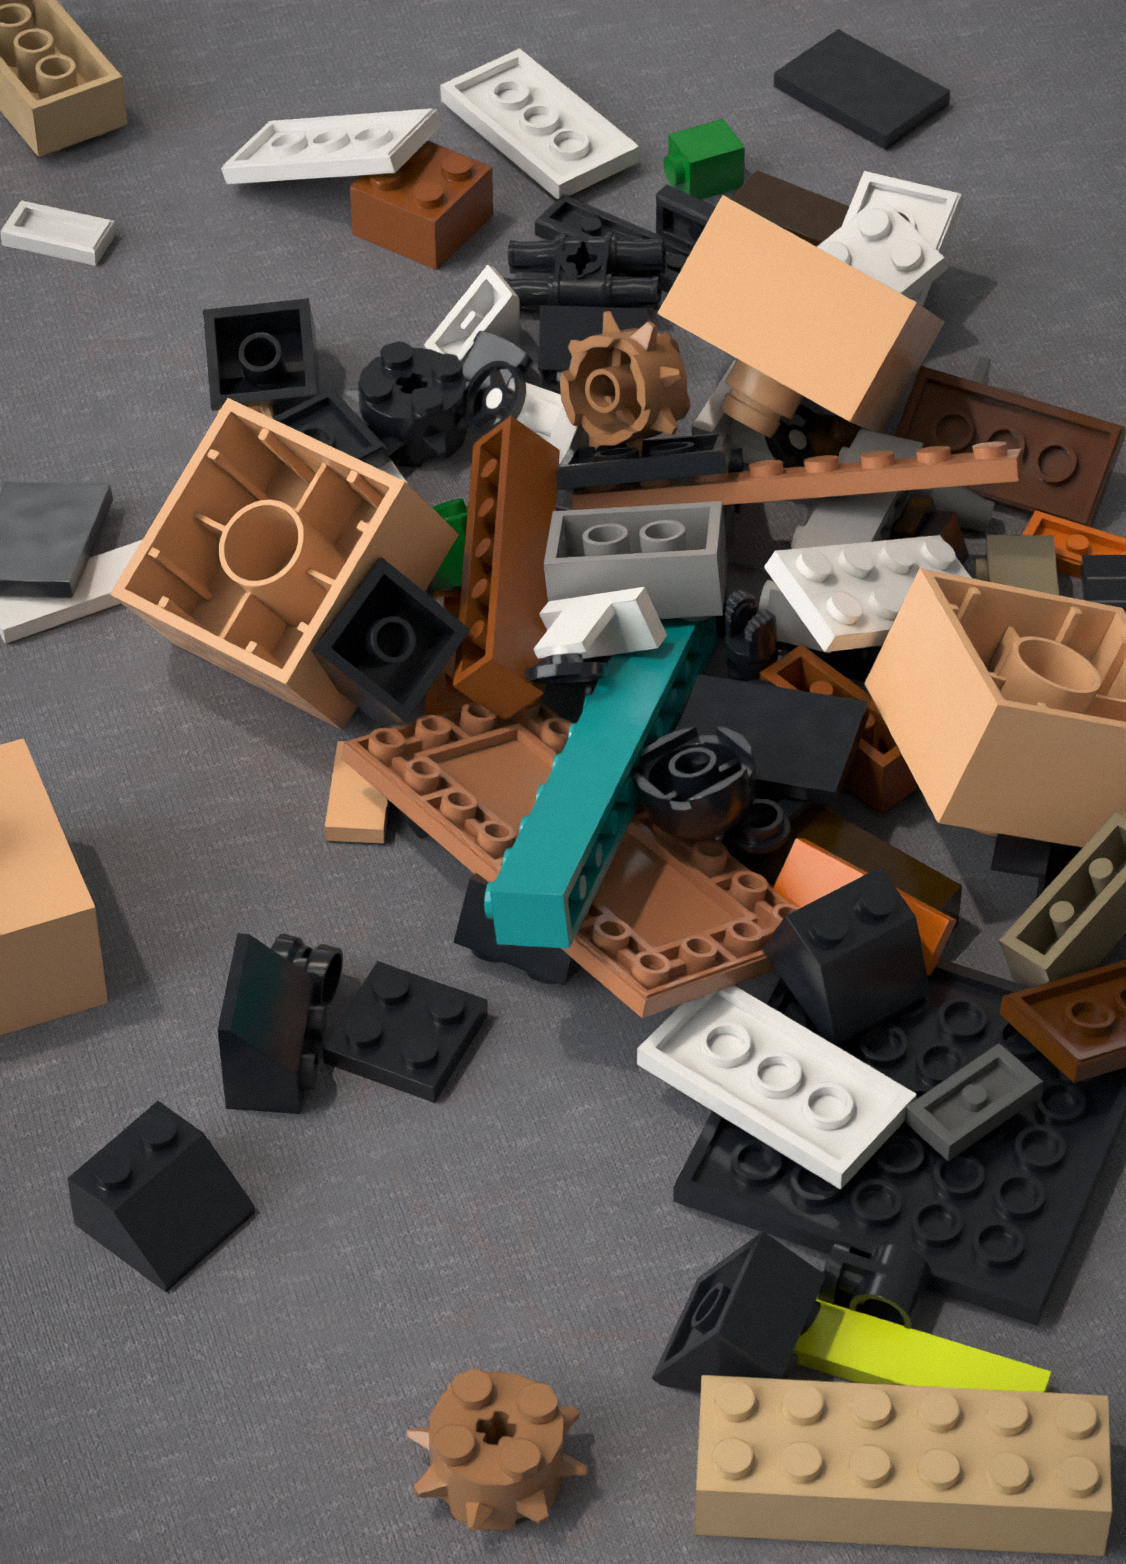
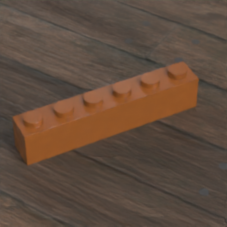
[453,415,560,721]

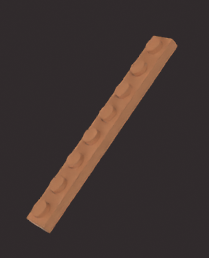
[571,441,1024,510]

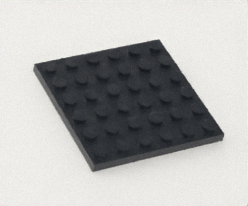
[673,958,1126,1326]

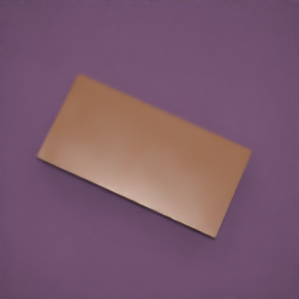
[341,698,801,1018]

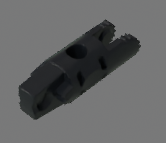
[725,589,778,682]

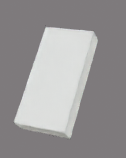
[0,201,116,266]

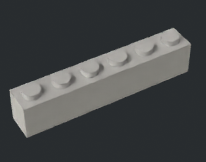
[759,429,923,653]

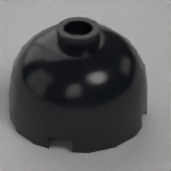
[633,726,757,840]

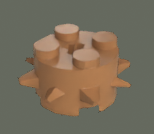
[560,311,691,457]
[406,1369,588,1531]

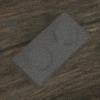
[905,1043,1043,1161]

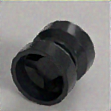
[271,933,343,1006]

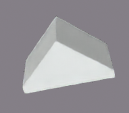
[424,265,520,364]

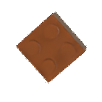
[350,140,493,270]

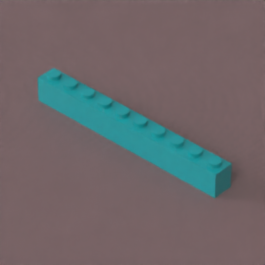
[484,616,718,949]

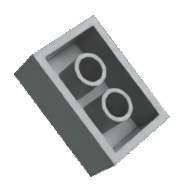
[544,501,728,622]

